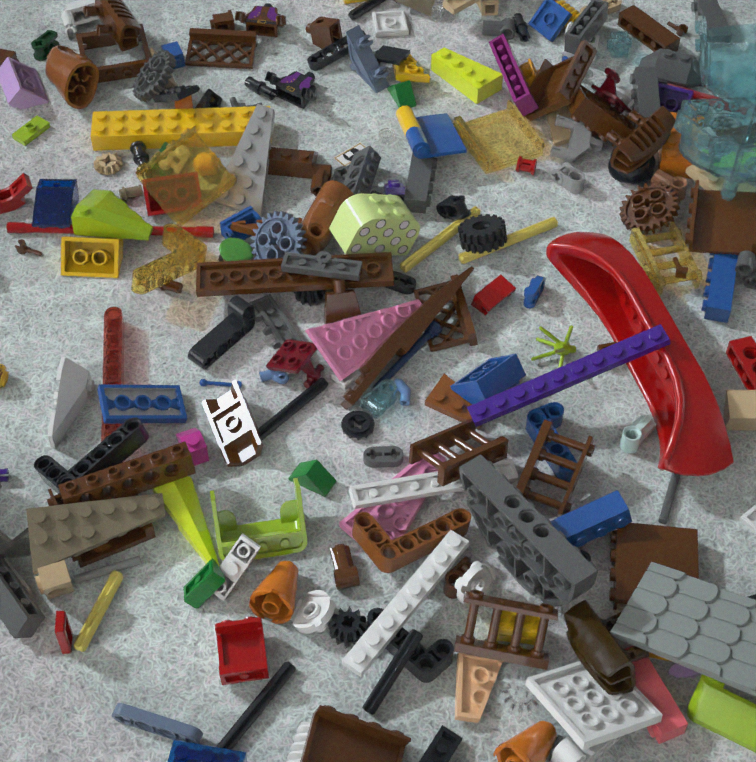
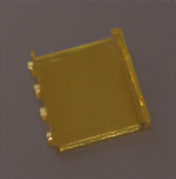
[453,100,545,174]
[135,127,237,227]

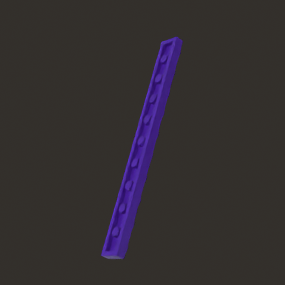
[467,324,670,427]

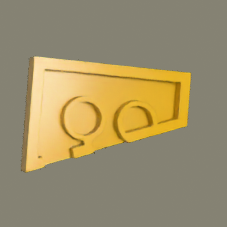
[392,54,430,83]

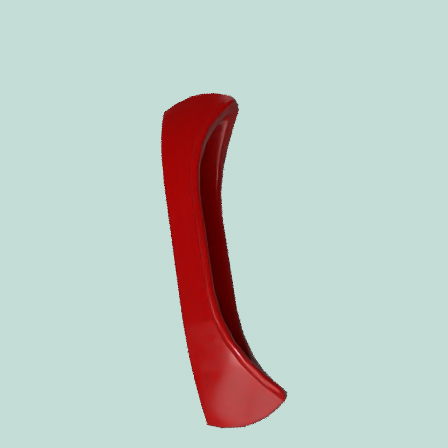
[546,232,734,476]

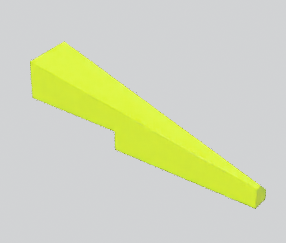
[153,476,220,567]

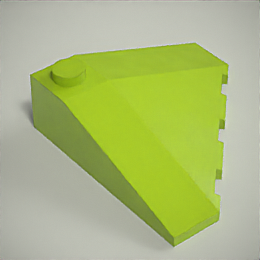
[71,189,153,241]

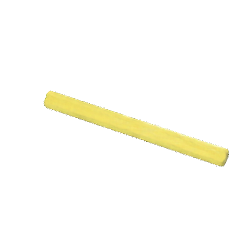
[400,206,481,273]
[458,217,558,264]

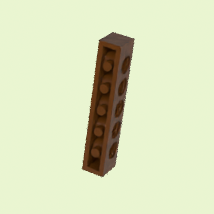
[58,441,196,504]

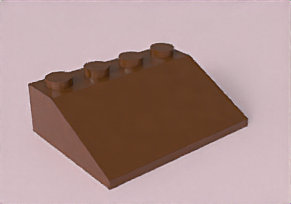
[568,85,635,148]

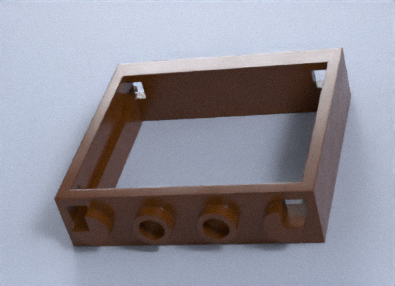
[76,23,151,83]

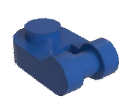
[524,275,546,309]

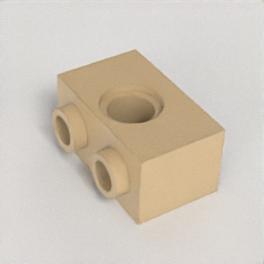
[35,560,74,600]

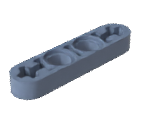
[112,703,203,747]

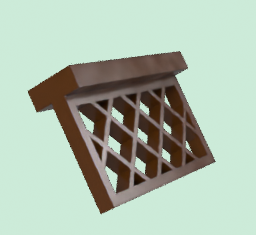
[185,28,258,69]
[414,274,478,352]

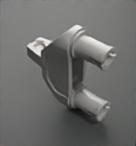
[550,114,603,164]

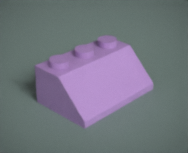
[0,57,49,109]

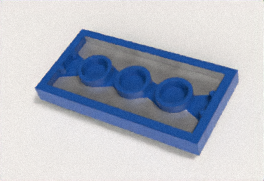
[97,384,188,424]

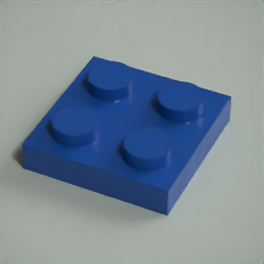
[528,0,572,42]

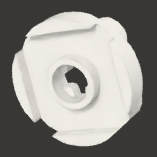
[454,561,496,607]
[290,590,336,634]

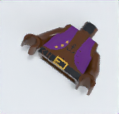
[235,3,286,37]

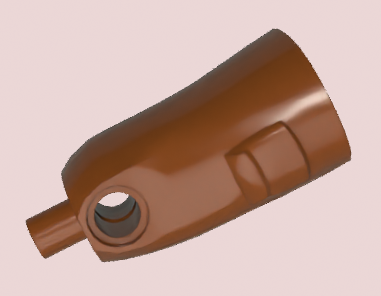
[45,45,99,109]
[300,180,354,256]

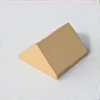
[723,390,756,431]

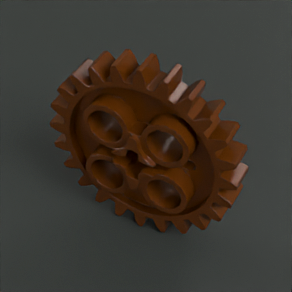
[619,182,681,235]

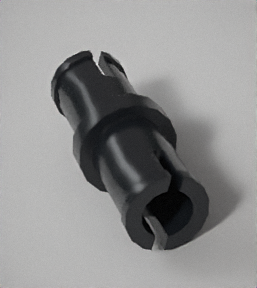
[512,13,530,42]
[244,76,277,100]

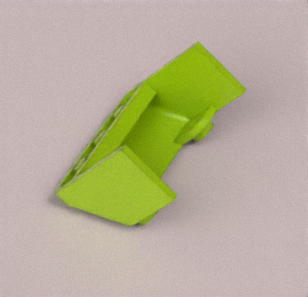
[210,478,307,561]
[687,674,756,753]

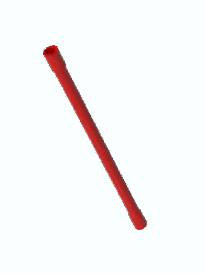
[6,222,214,238]

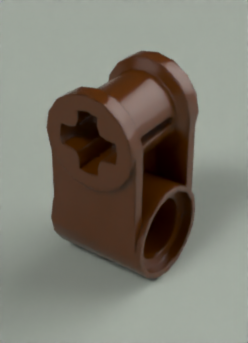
[443,556,472,599]

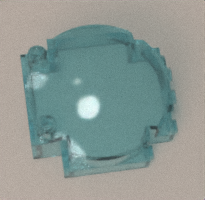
[674,97,756,200]

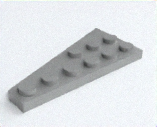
[212,104,275,219]

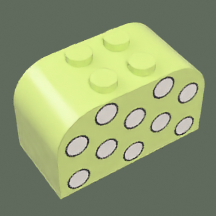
[329,193,420,255]

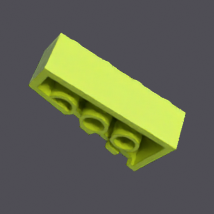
[431,47,503,104]

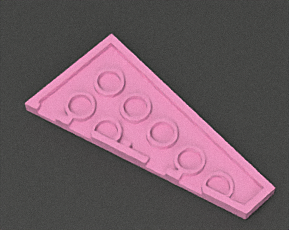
[339,453,446,542]

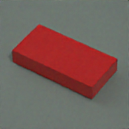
[55,610,73,654]

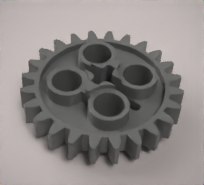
[132,50,176,102]

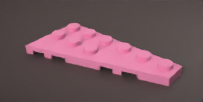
[305,299,422,381]

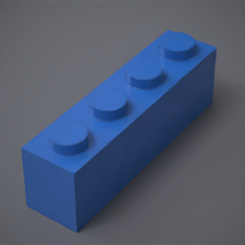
[550,490,633,547]

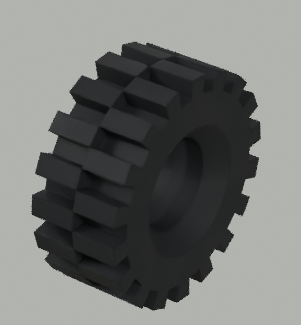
[458,214,507,254]

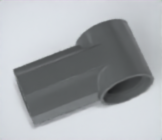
[482,18,515,40]

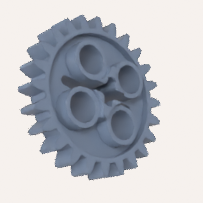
[250,211,307,260]

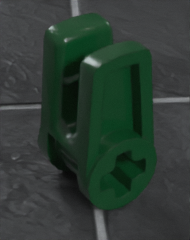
[31,30,60,61]

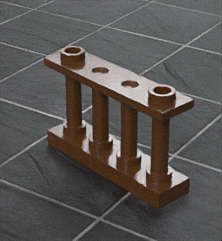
[409,418,509,486]
[516,419,596,517]
[454,590,558,670]

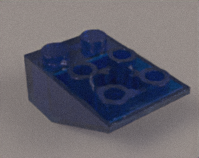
[32,179,79,229]

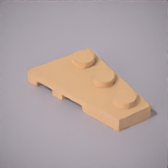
[455,652,503,723]

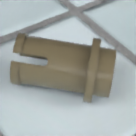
[119,185,143,201]

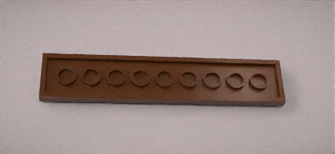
[196,252,394,297]

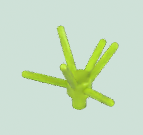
[531,325,576,368]

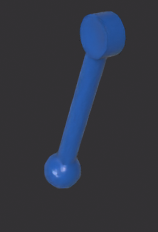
[199,379,242,388]

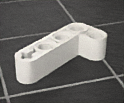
[551,735,624,762]

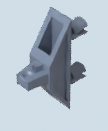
[346,25,390,93]

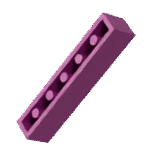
[489,34,538,116]

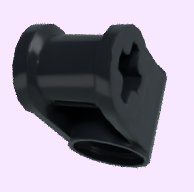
[436,195,471,220]

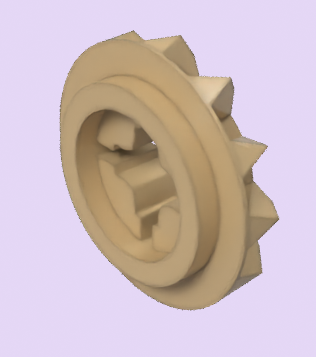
[93,152,123,175]

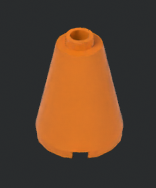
[249,561,299,624]
[493,721,557,762]

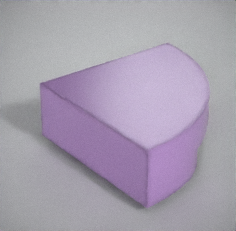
[668,663,701,678]

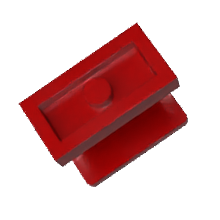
[215,616,269,685]

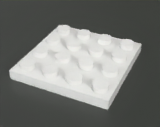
[526,661,663,750]

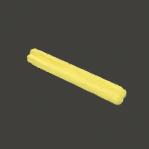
[73,570,123,652]

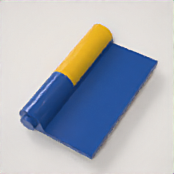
[396,106,467,159]

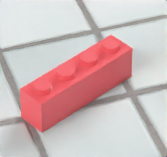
[624,645,688,744]

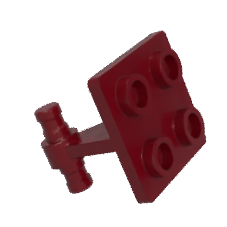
[591,67,632,113]
[266,339,324,388]

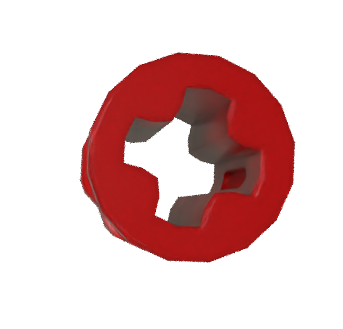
[516,156,537,175]

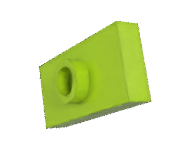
[12,115,50,146]

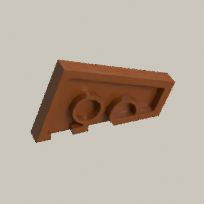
[425,373,482,430]

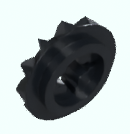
[341,411,375,440]

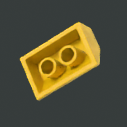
[61,236,124,278]

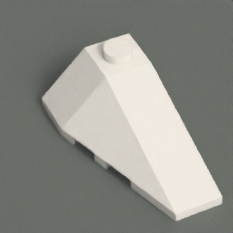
[48,357,94,448]

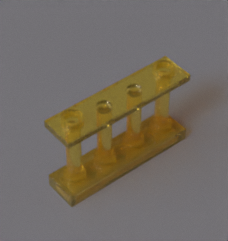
[629,221,703,295]

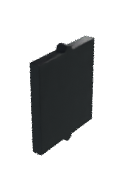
[374,45,410,65]

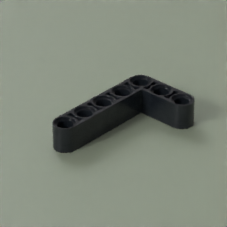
[34,417,149,497]

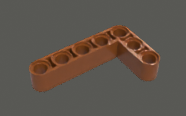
[352,508,471,573]

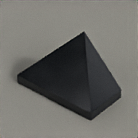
[195,89,222,108]

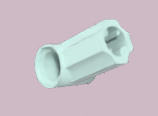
[620,414,656,454]

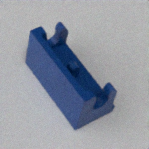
[220,205,262,240]

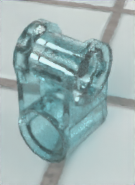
[359,379,397,419]

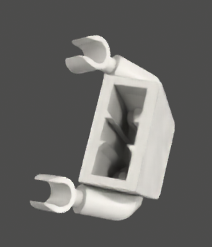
[62,0,99,40]

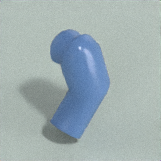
[259,370,289,384]
[390,378,411,406]

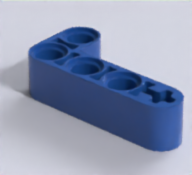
[526,402,577,482]

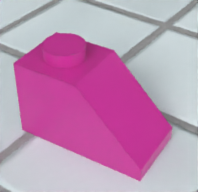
[175,428,209,466]

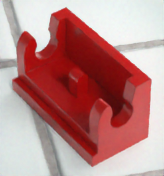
[471,274,516,316]

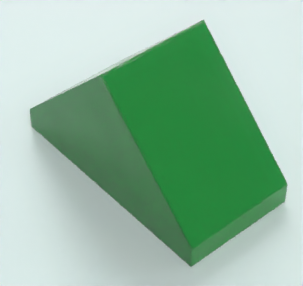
[387,80,417,108]
[288,459,336,498]

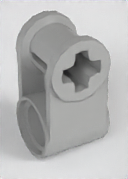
[550,162,585,194]

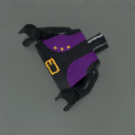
[265,71,317,109]

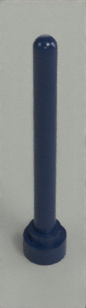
[373,321,443,392]

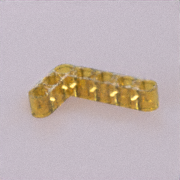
[131,223,207,294]

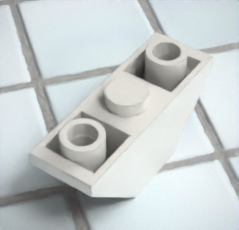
[213,533,261,601]

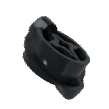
[608,145,656,188]

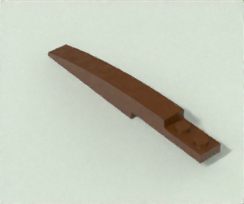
[340,266,474,410]

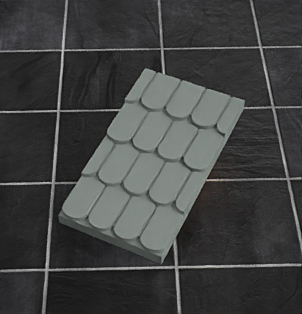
[610,562,756,696]

